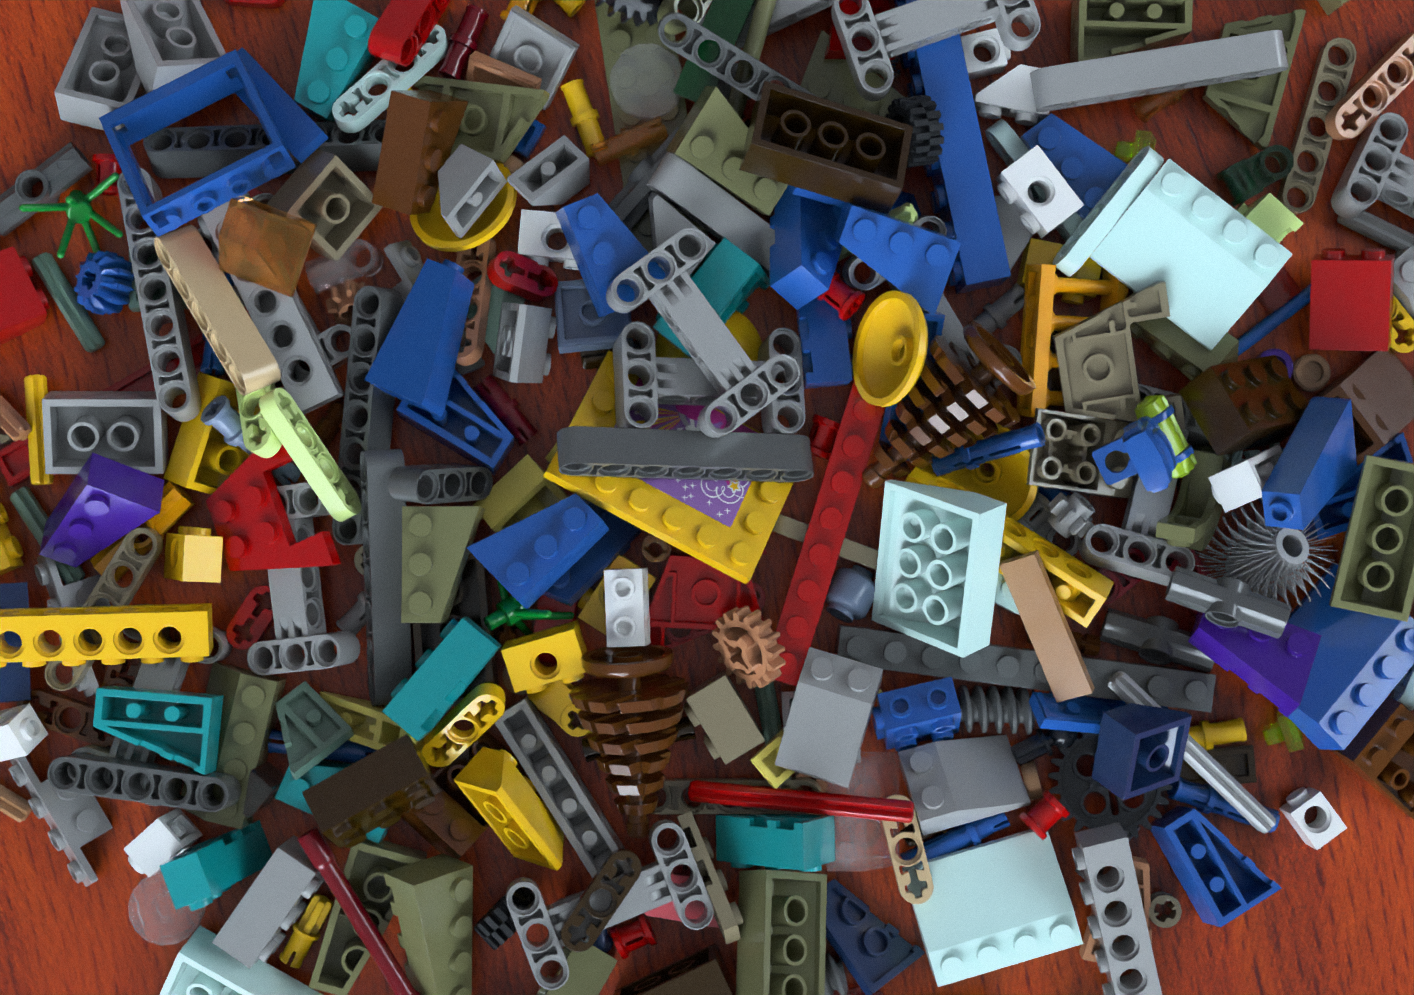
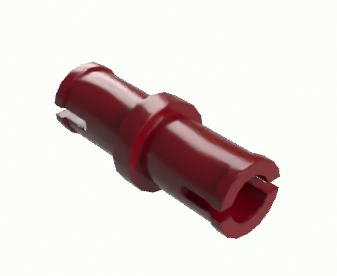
[437,4,489,80]
[473,374,538,446]

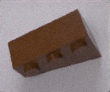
[372,90,469,215]

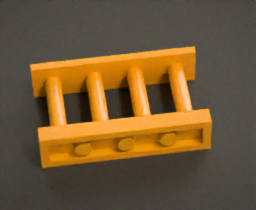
[1016,264,1128,420]

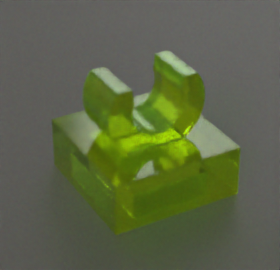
[1115,130,1156,163]
[1262,711,1305,753]

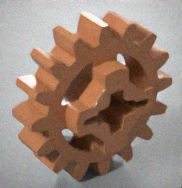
[712,606,786,689]

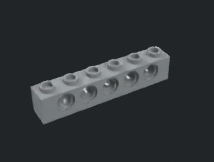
[197,192,345,414]
[495,696,633,882]
[1071,822,1162,995]

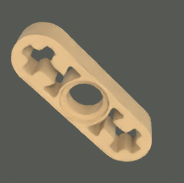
[881,794,934,904]

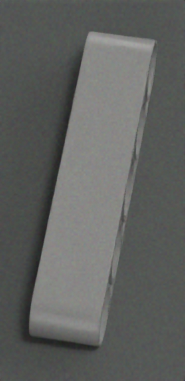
[646,152,775,277]

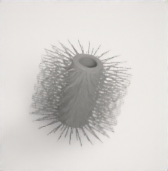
[1195,497,1339,611]

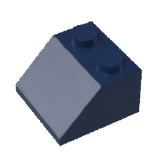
[1092,703,1192,801]

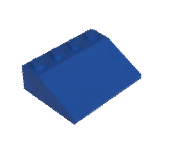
[1277,563,1414,750]

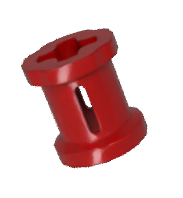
[92,154,122,196]
[817,271,865,321]
[808,414,839,461]
[1019,790,1070,840]
[610,913,658,960]

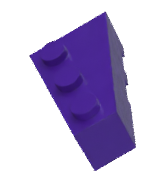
[39,452,164,568]
[1188,611,1322,718]

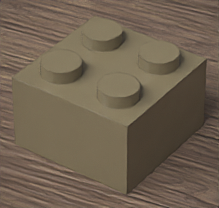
[267,149,383,262]
[684,670,765,765]

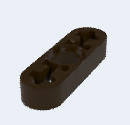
[560,848,641,952]

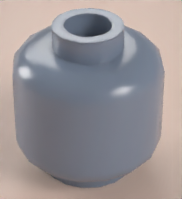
[825,565,875,623]

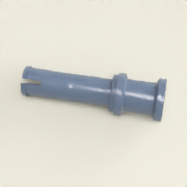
[201,395,301,486]

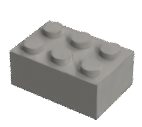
[42,391,169,474]
[212,835,325,969]

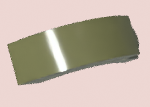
[1155,444,1233,551]

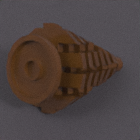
[862,321,1036,488]
[569,644,689,839]

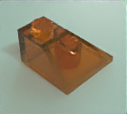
[219,196,317,297]

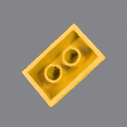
[164,372,266,495]
[453,747,564,871]

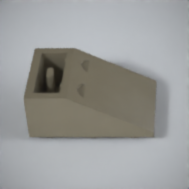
[1026,408,1133,499]

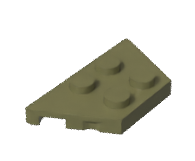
[1202,9,1306,151]
[414,76,550,163]

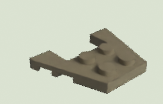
[1053,281,1186,430]

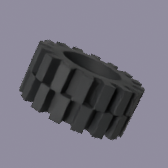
[885,95,944,168]
[473,887,535,950]

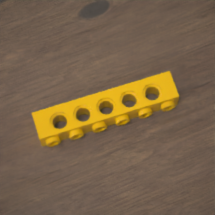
[905,466,1114,628]
[0,603,214,668]

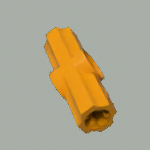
[90,481,195,582]

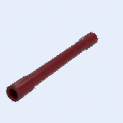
[297,827,420,995]

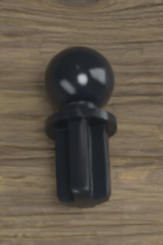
[1011,728,1078,766]

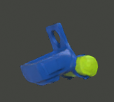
[1092,395,1197,493]

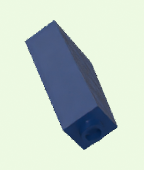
[364,258,475,417]
[1261,397,1357,530]

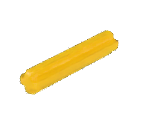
[24,374,54,485]

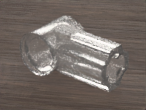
[305,239,384,294]

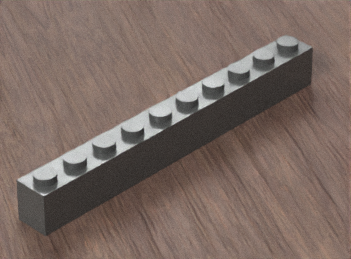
[834,624,1216,712]

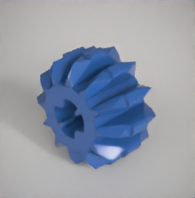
[74,251,134,315]

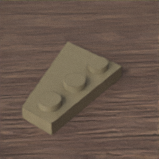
[677,811,743,944]

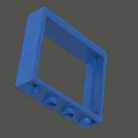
[99,49,296,237]

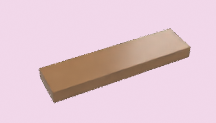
[999,550,1095,703]

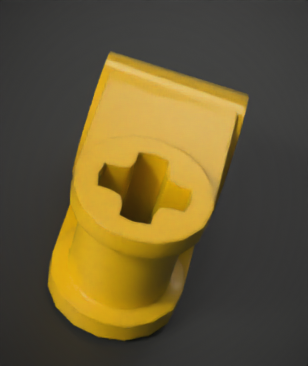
[527,680,589,737]

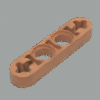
[1325,32,1414,140]
[456,238,496,366]

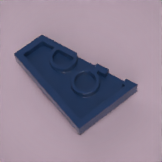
[543,498,646,606]
[826,879,926,995]

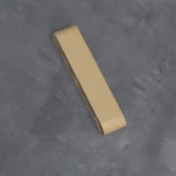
[154,225,281,396]

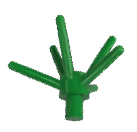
[19,172,123,258]
[483,580,574,635]

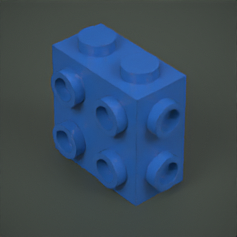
[872,676,962,752]

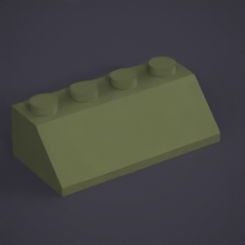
[1329,454,1414,622]
[181,662,287,829]
[736,870,827,995]

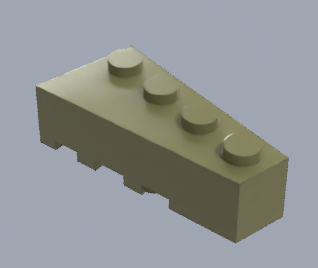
[309,838,427,995]
[384,854,473,995]

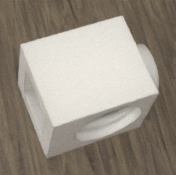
[960,28,1011,80]
[0,703,48,762]
[1279,787,1347,850]

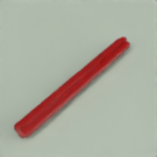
[688,780,914,823]

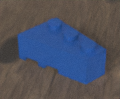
[1020,113,1128,220]
[770,185,843,310]
[555,193,665,318]
[396,368,514,476]

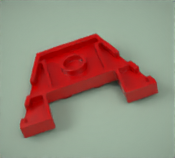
[206,445,341,571]
[649,553,764,646]

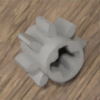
[1047,491,1095,538]

